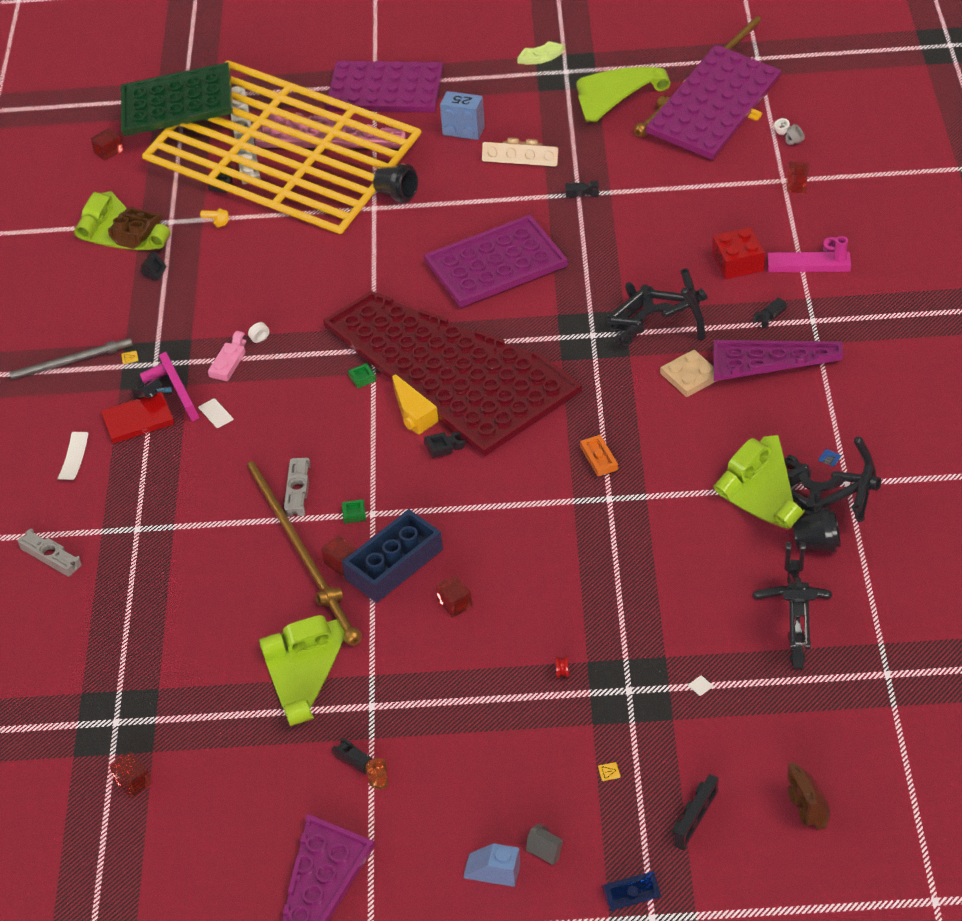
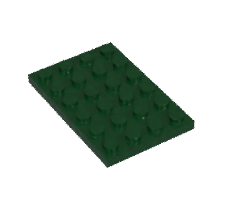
[121,62,233,136]

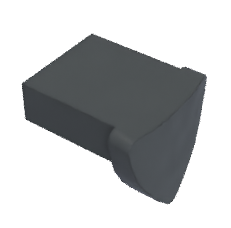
[526,823,563,865]

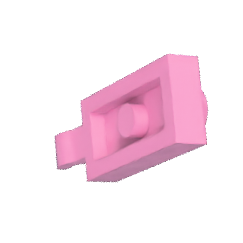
[208,331,246,381]

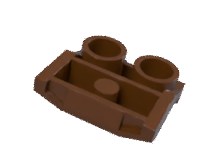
[108,206,163,249]
[787,762,830,831]

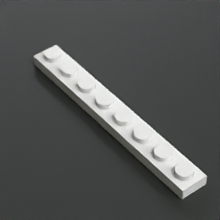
[231,86,261,185]

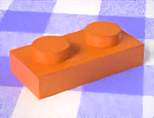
[580,435,618,477]

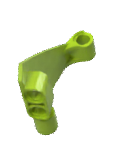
[576,67,671,122]
[74,191,171,250]
[713,435,805,529]
[259,615,344,726]

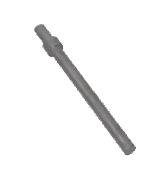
[9,338,133,380]

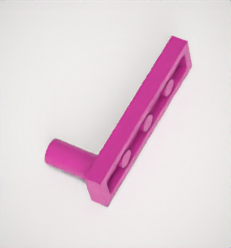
[767,236,851,272]
[140,352,199,422]

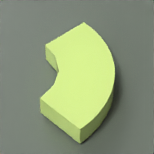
[517,41,565,65]

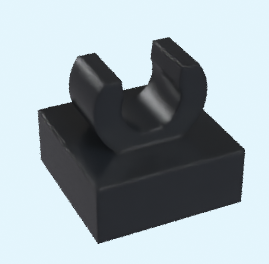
[139,252,167,281]

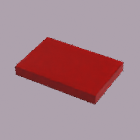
[101,392,174,444]

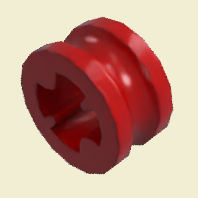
[555,656,569,678]

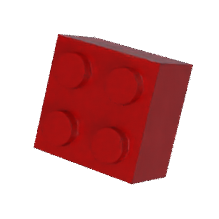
[712,227,765,279]

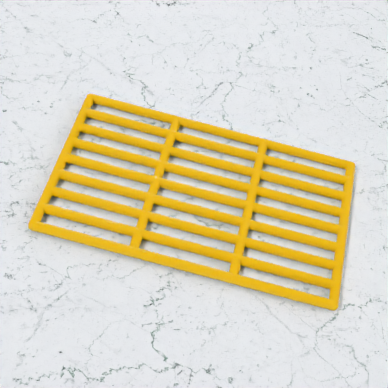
[142,60,421,234]

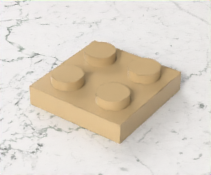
[660,350,716,397]

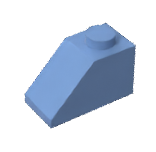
[463,843,521,887]

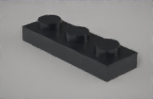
[672,774,719,850]

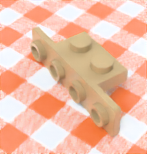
[482,138,559,166]

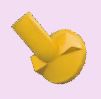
[200,208,229,228]

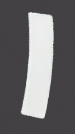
[57,432,88,480]

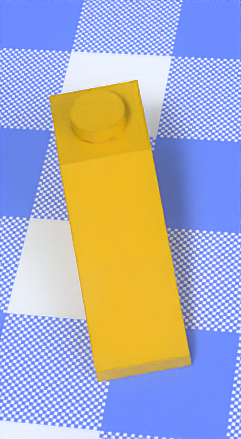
[392,374,438,435]

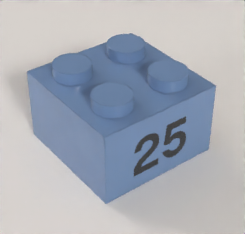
[440,91,485,140]

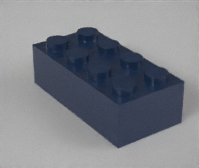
[342,509,443,603]

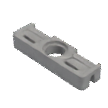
[284,458,311,517]
[18,529,82,576]

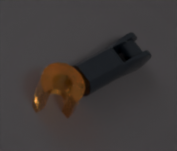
[331,738,388,789]

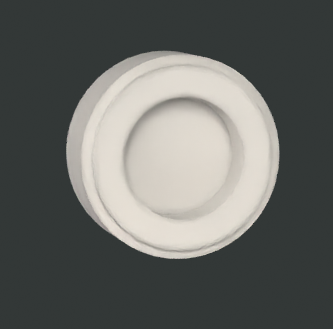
[248,322,270,343]

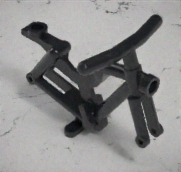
[605,268,708,346]
[784,436,882,522]
[753,542,832,669]

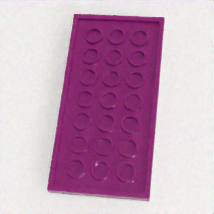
[645,45,782,160]

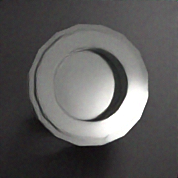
[785,124,805,145]

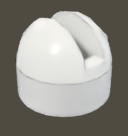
[774,118,790,135]

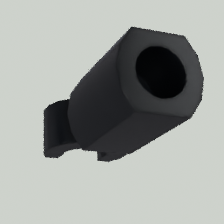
[565,181,599,197]
[753,297,787,328]

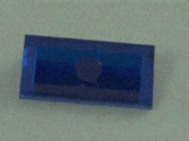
[601,871,661,911]

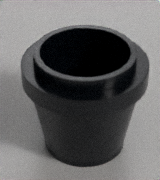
[373,164,418,203]
[793,506,841,553]

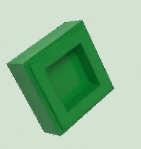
[348,363,376,389]
[342,499,366,524]

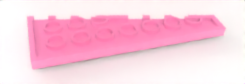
[255,112,407,149]

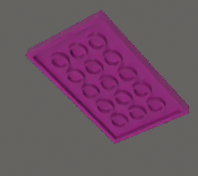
[326,60,444,113]
[424,215,568,308]

